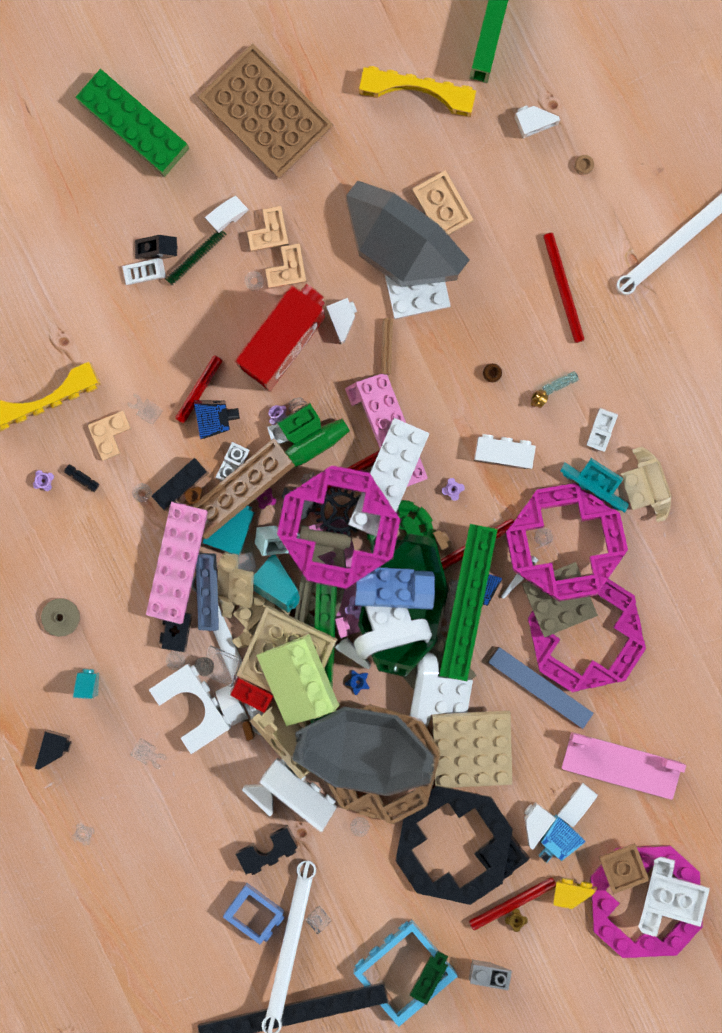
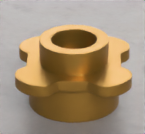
[530,389,548,408]
[505,909,528,932]

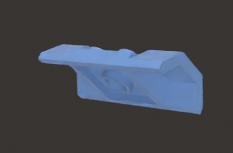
[355,568,434,609]

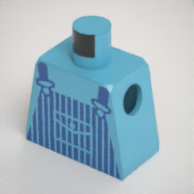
[538,814,586,863]

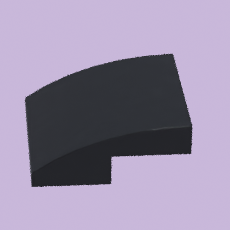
[474,836,530,880]

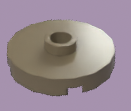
[41,598,80,637]

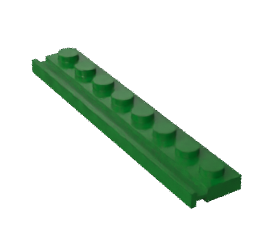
[439,524,498,681]

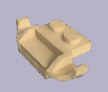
[621,447,672,522]
[217,552,254,619]
[232,592,292,648]

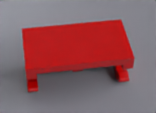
[230,676,273,713]

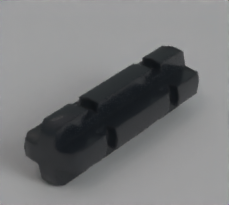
[64,464,100,492]

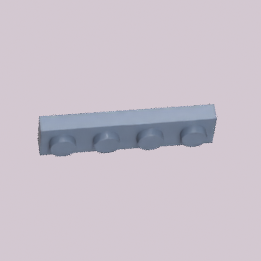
[196,553,219,631]

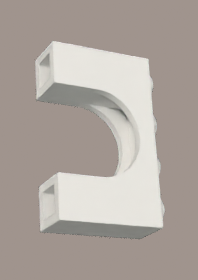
[149,663,232,754]

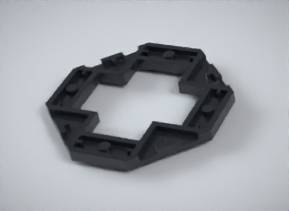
[395,786,513,905]

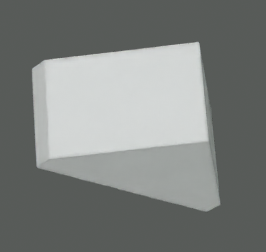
[215,683,248,726]
[242,784,274,816]

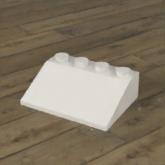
[260,758,337,832]

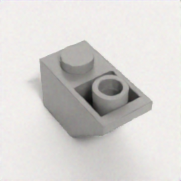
[469,959,512,990]

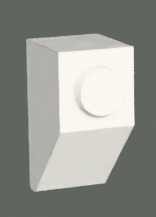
[514,106,560,138]
[326,298,357,344]
[524,802,556,849]

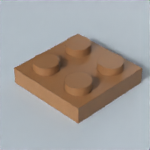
[599,843,649,894]

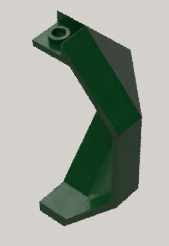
[358,533,449,677]

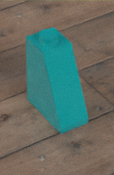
[203,506,255,556]
[253,554,300,613]

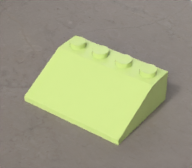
[256,634,339,726]

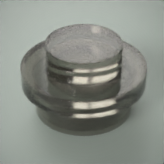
[195,657,214,676]

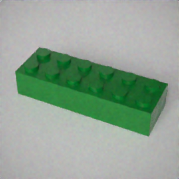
[75,68,190,177]

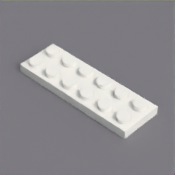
[348,418,430,537]

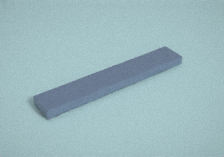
[488,647,594,729]

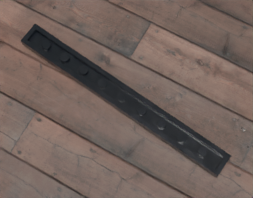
[198,982,389,1033]

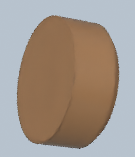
[574,155,594,175]

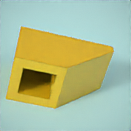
[553,878,597,909]

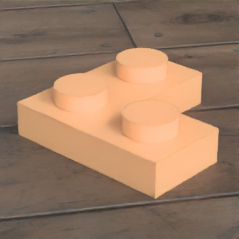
[247,206,289,252]
[265,244,306,289]
[88,411,131,461]

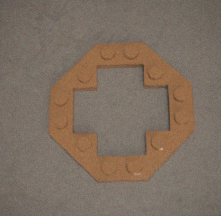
[327,704,441,824]

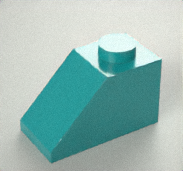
[73,669,99,699]

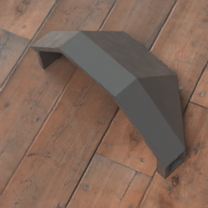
[346,181,470,287]
[292,707,435,796]

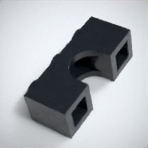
[151,458,209,511]
[235,825,298,875]

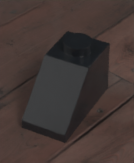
[135,235,178,259]
[35,730,72,770]

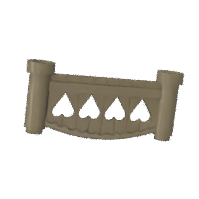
[295,525,351,630]

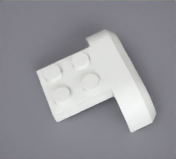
[354,606,432,660]
[410,653,473,727]
[638,857,710,937]

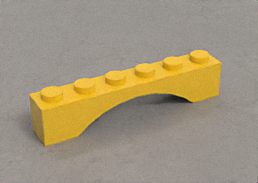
[359,66,476,117]
[0,362,101,432]

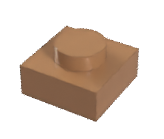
[433,530,450,550]

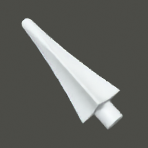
[501,555,538,599]

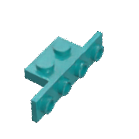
[560,458,629,513]

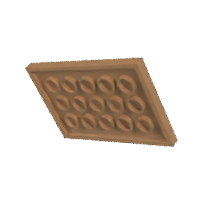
[198,43,333,179]

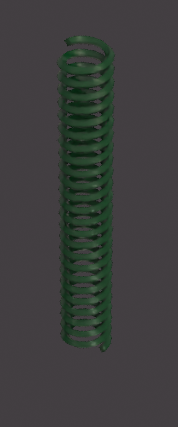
[165,230,227,286]

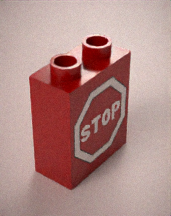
[235,284,325,392]

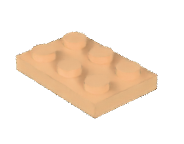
[412,170,474,235]

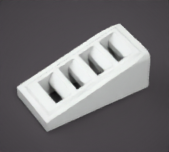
[122,258,166,285]
[335,637,371,669]

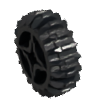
[315,487,360,537]

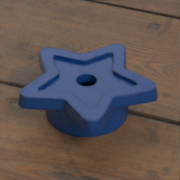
[345,670,370,695]

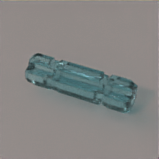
[542,371,579,395]

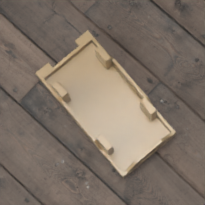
[250,698,310,780]

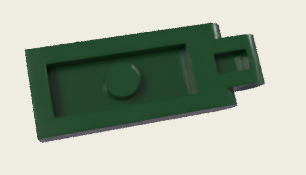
[409,951,448,1005]

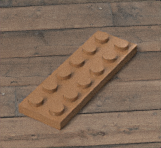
[192,438,295,539]

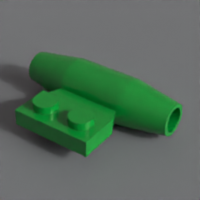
[277,402,350,469]

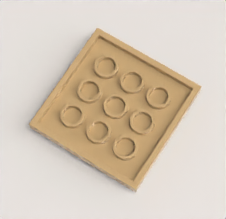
[237,606,337,692]
[432,711,512,788]

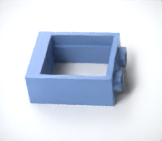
[223,883,284,944]

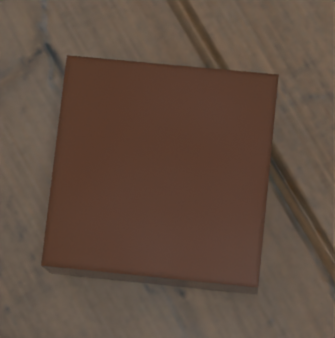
[241,719,255,741]

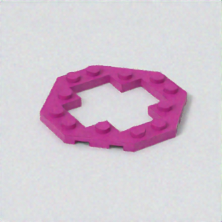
[277,465,400,589]
[506,483,628,602]
[528,579,646,692]
[590,845,703,958]

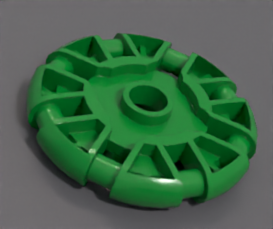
[367,500,436,553]

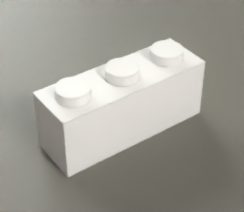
[474,434,536,469]

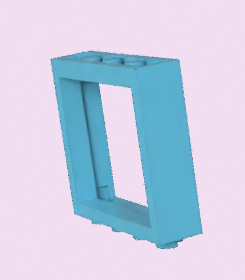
[354,920,458,1027]

